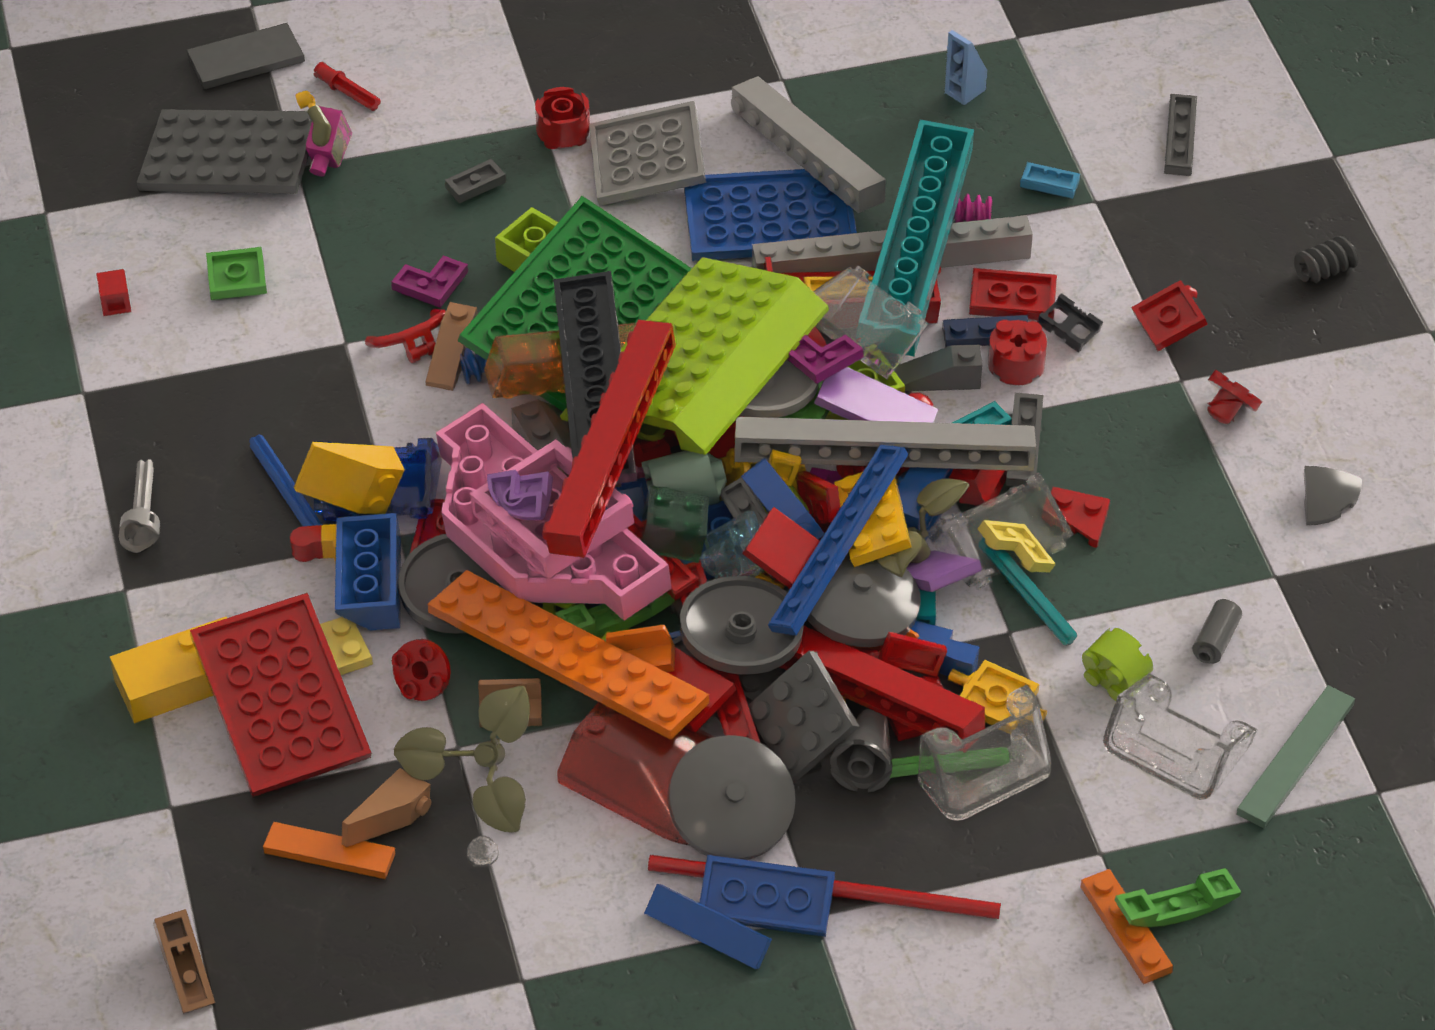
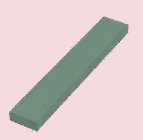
[1236,685,1355,829]

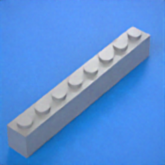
[731,76,886,213]

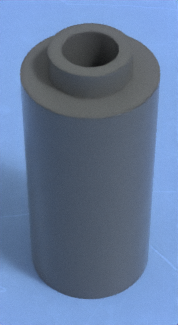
[1192,599,1242,664]

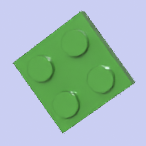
[206,247,267,300]

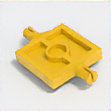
[948,660,1047,734]

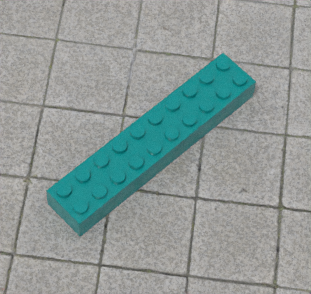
[858,120,974,357]

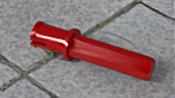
[313,62,381,111]

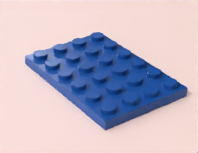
[684,169,857,261]

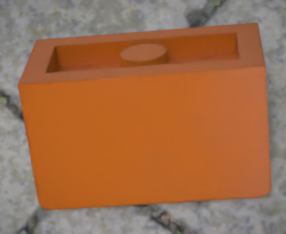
[606,625,675,672]

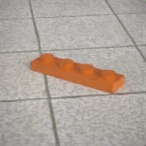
[1080,869,1173,984]

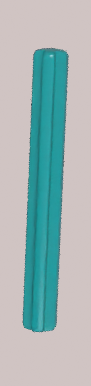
[978,537,1077,645]

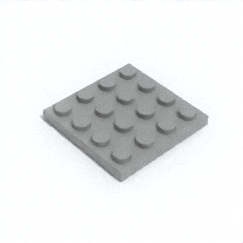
[589,101,706,206]

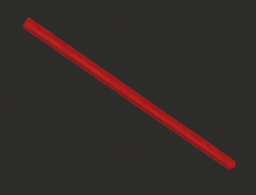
[648,854,1001,919]

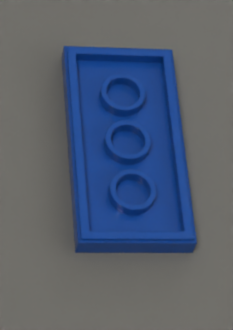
[699,855,835,937]

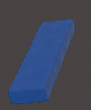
[644,884,772,969]

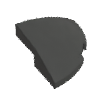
[1303,466,1362,525]

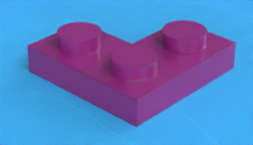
[391,255,468,308]
[787,334,864,384]

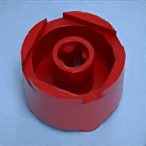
[535,87,590,149]
[988,320,1047,385]

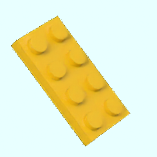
[834,472,912,567]

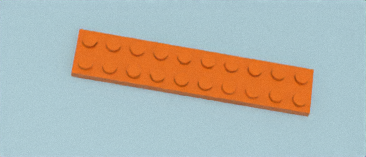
[427,570,709,740]

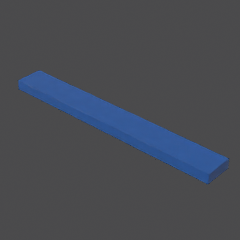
[768,445,908,636]

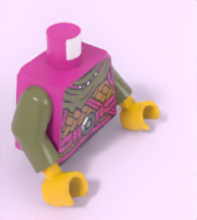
[295,90,352,176]

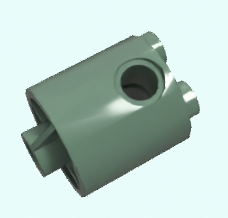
[641,450,727,520]

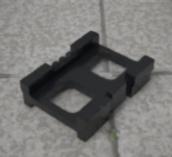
[1037,293,1103,352]

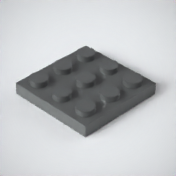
[748,651,860,783]

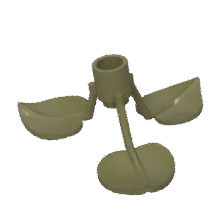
[877,479,969,577]
[394,686,530,832]

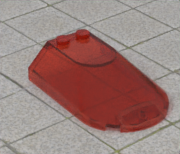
[557,702,714,845]

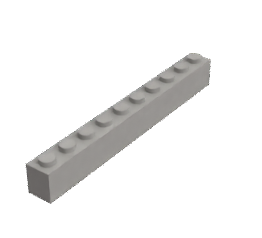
[752,215,1033,273]
[735,417,1036,471]

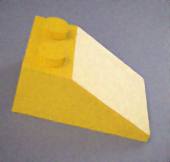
[294,442,405,514]

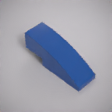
[911,621,979,676]

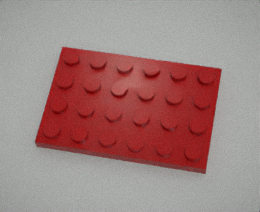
[190,593,372,797]

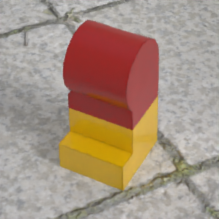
[290,524,336,564]

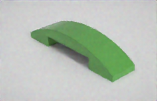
[555,592,675,636]
[1114,868,1241,927]

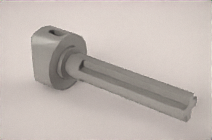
[119,459,160,553]

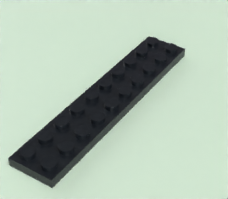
[554,271,637,484]

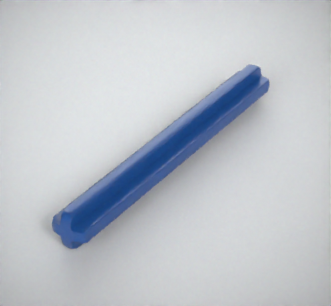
[249,434,322,526]

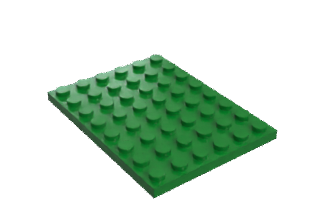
[458,196,692,411]

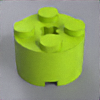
[1082,628,1153,702]

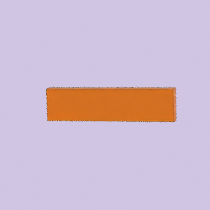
[263,822,395,879]

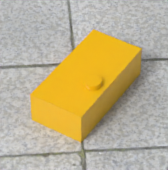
[110,616,227,724]

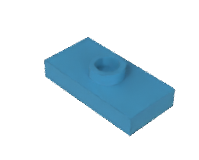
[1020,162,1080,199]

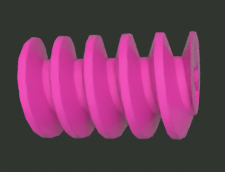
[953,194,992,223]

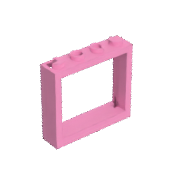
[470,439,634,579]

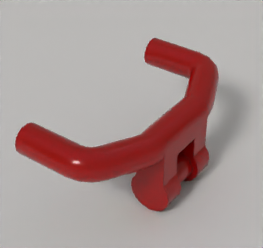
[365,309,446,363]

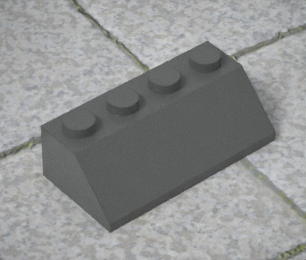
[511,399,571,468]

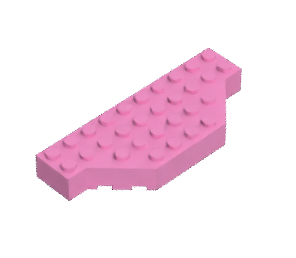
[436,403,672,621]

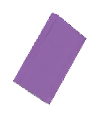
[906,550,982,592]

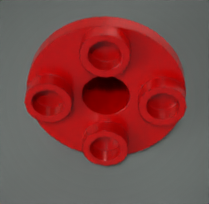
[1207,370,1263,424]
[391,639,451,701]

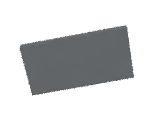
[187,23,305,89]

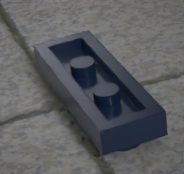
[942,315,1028,348]

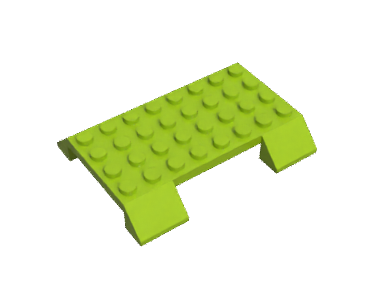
[560,257,829,455]

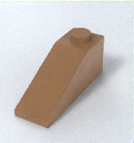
[425,302,478,391]
[342,768,431,847]
[153,909,215,1014]

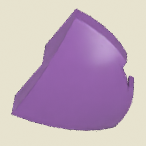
[487,470,553,520]

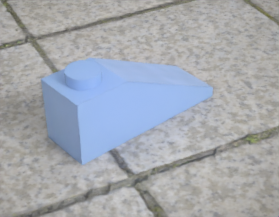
[945,30,987,105]

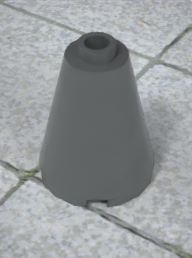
[830,709,893,792]

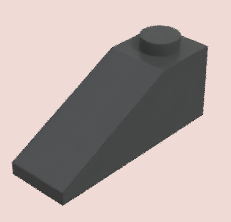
[893,345,982,391]

